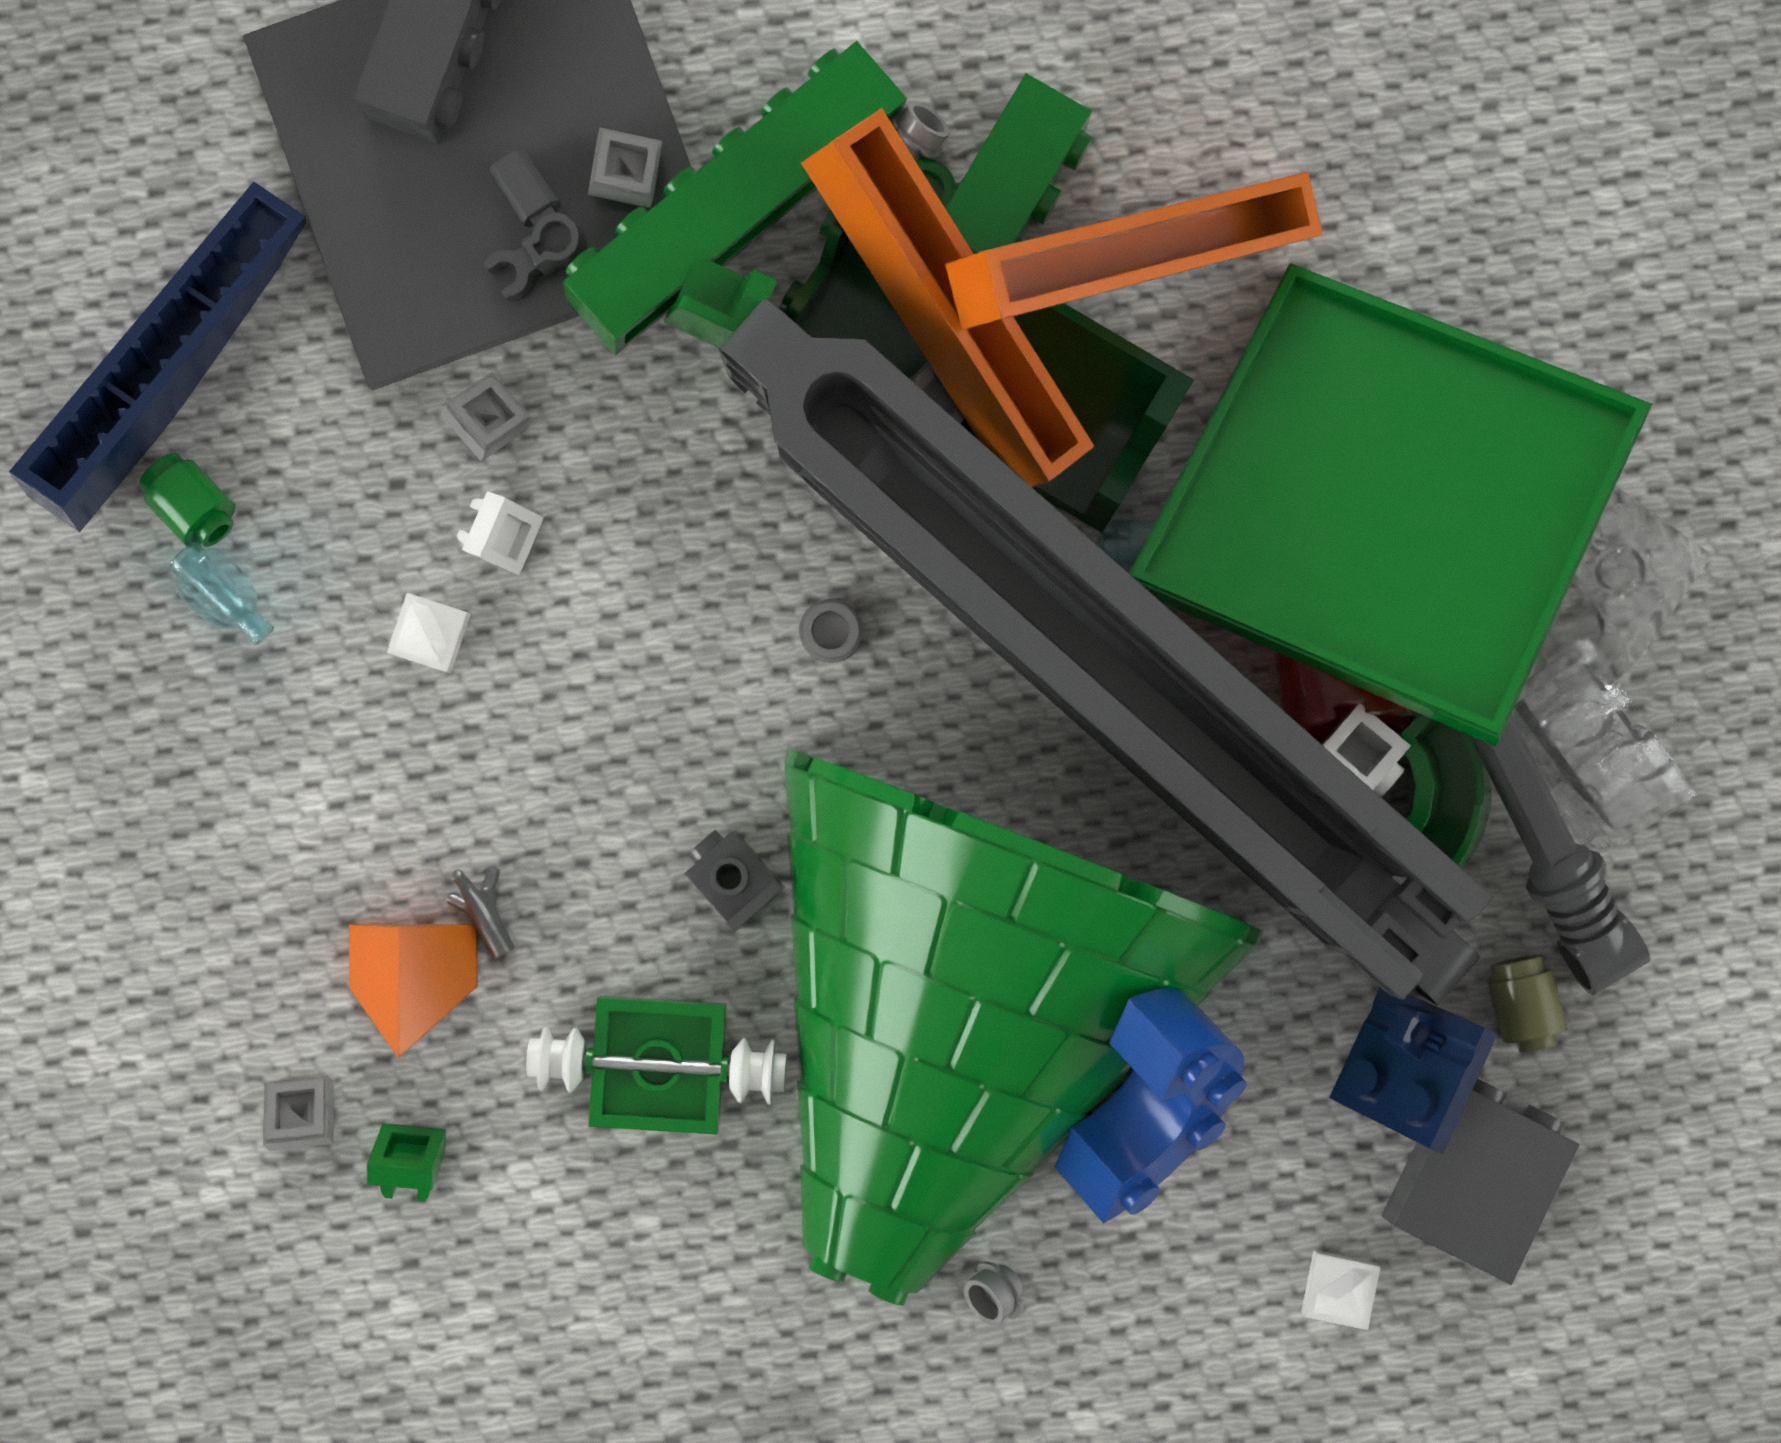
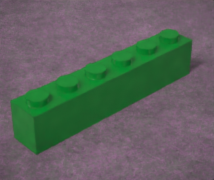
[563,40,907,356]

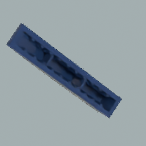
[9,181,307,532]

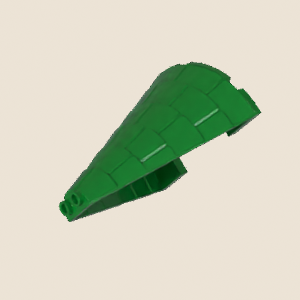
[784,749,1264,1305]

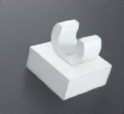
[457,491,544,575]

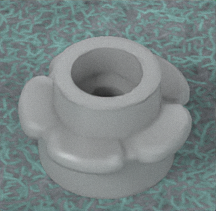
[890,101,950,161]
[964,1261,1023,1325]

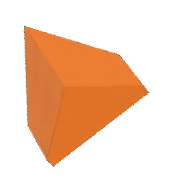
[349,924,478,1059]

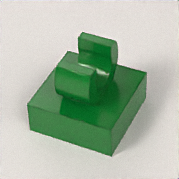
[367,1123,446,1202]

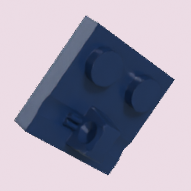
[1329,987,1498,1154]

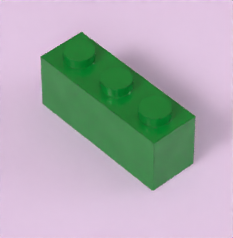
[945,73,1094,252]

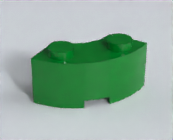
[1399,714,1492,869]

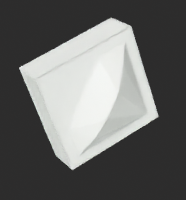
[387,593,471,674]
[1301,1250,1380,1330]

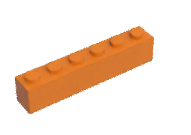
[801,108,1094,487]
[945,172,1323,330]

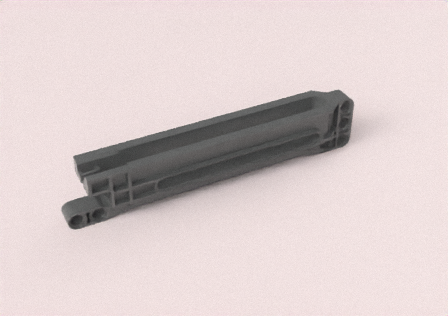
[718,299,1494,1006]

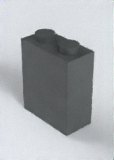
[1381,1079,1580,1285]

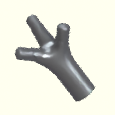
[447,867,515,959]

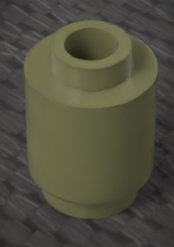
[1488,954,1568,1053]

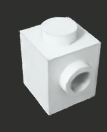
[1321,703,1411,797]

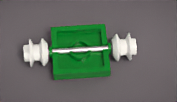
[526,996,787,1135]

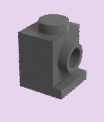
[684,830,786,932]

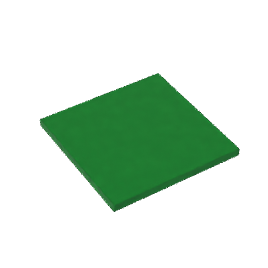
[1129,263,1653,747]

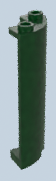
[779,209,1194,533]

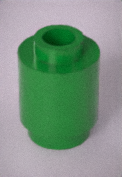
[139,453,235,547]

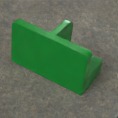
[664,259,778,348]

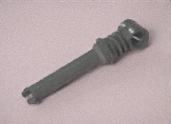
[1469,714,1650,996]

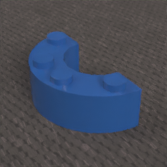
[1054,988,1247,1224]

